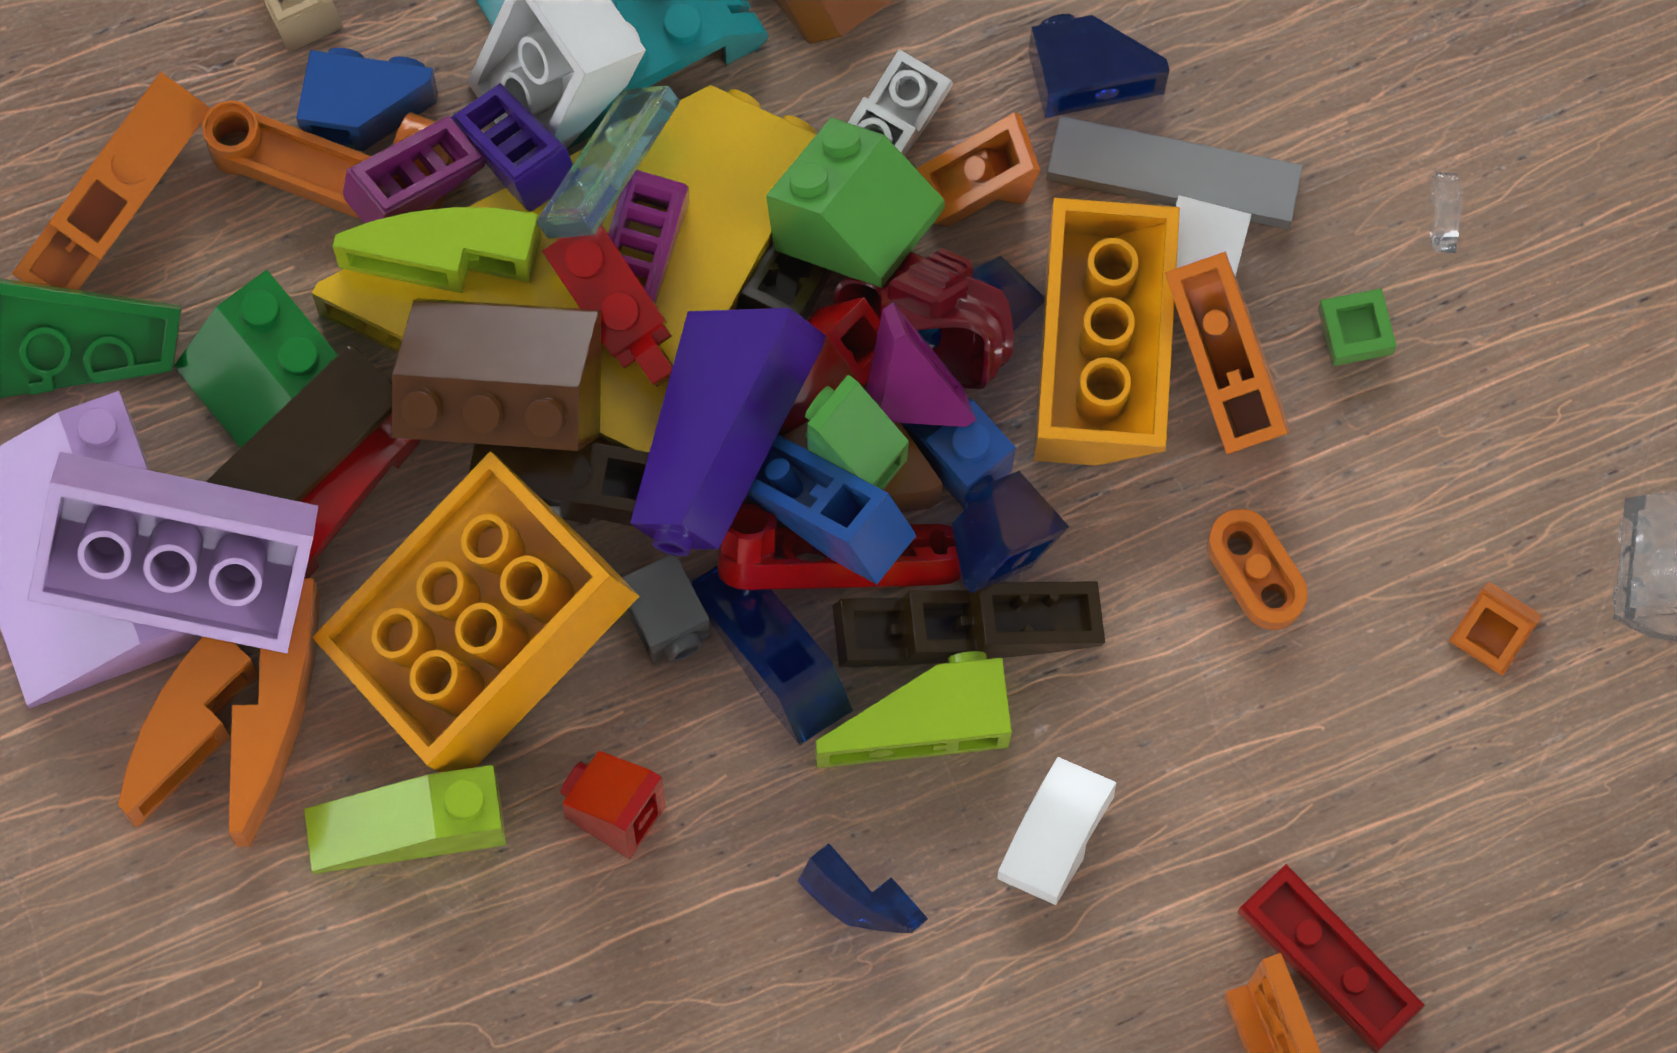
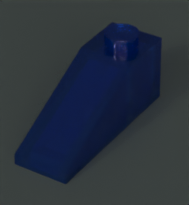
[690,565,854,745]

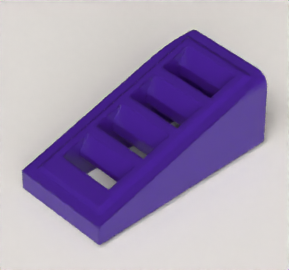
[450,83,577,211]

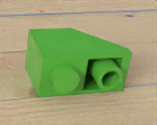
[805,375,909,490]

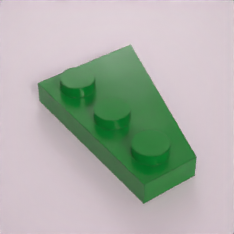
[0,278,182,398]

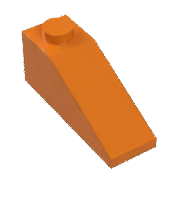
[1165,251,1291,454]

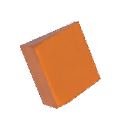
[1449,582,1542,676]

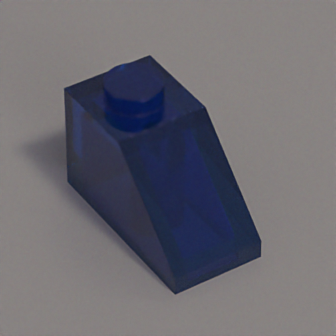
[1028,14,1170,118]
[952,471,1069,593]

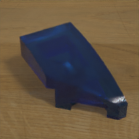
[798,843,928,933]

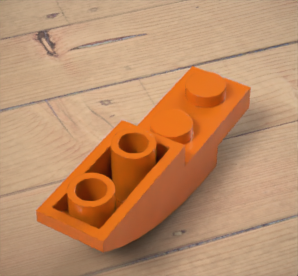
[11,71,210,290]

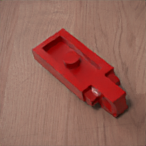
[542,215,673,387]

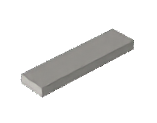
[1046,116,1303,229]

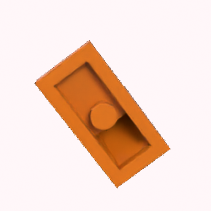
[916,112,1040,227]

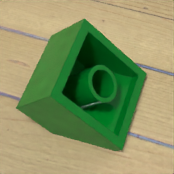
[174,269,338,448]

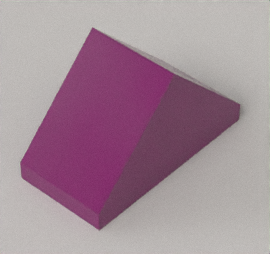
[866,303,976,427]

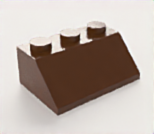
[392,298,602,451]

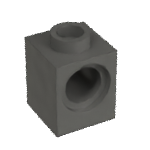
[622,554,710,664]

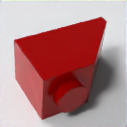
[560,750,666,859]

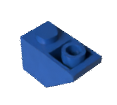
[296,48,438,151]

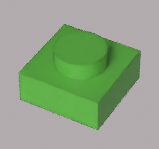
[1318,288,1397,366]

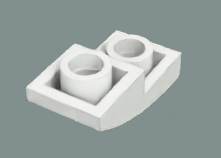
[848,49,953,156]
[997,757,1116,905]

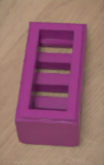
[343,115,486,224]
[608,169,689,304]

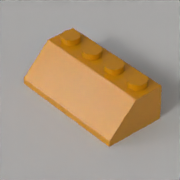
[1033,198,1180,466]

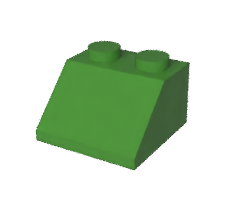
[766,117,945,288]

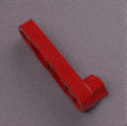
[717,503,968,590]

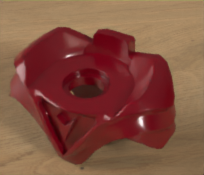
[834,248,1014,390]

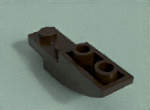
[468,443,649,527]

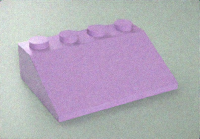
[0,391,203,709]

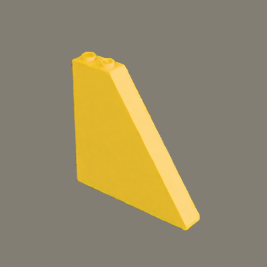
[312,85,816,452]

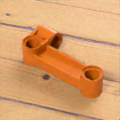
[202,100,454,220]

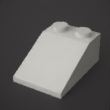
[467,0,646,159]

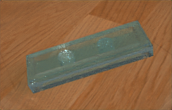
[536,85,680,238]

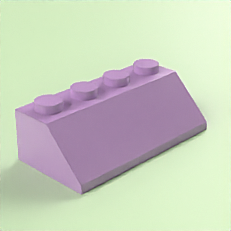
[27,452,318,654]

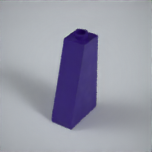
[630,308,826,556]

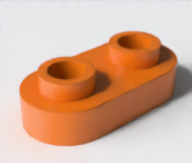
[1207,509,1308,630]

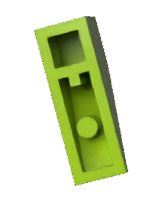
[815,651,1012,768]
[304,765,507,874]

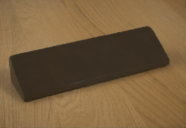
[206,345,392,502]

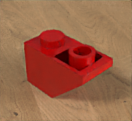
[779,297,881,435]

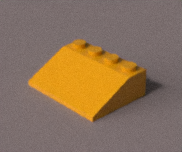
[312,451,640,773]

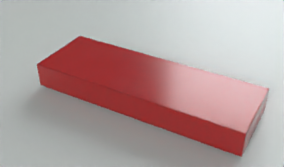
[1238,864,1425,1053]

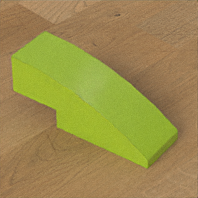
[332,207,541,293]

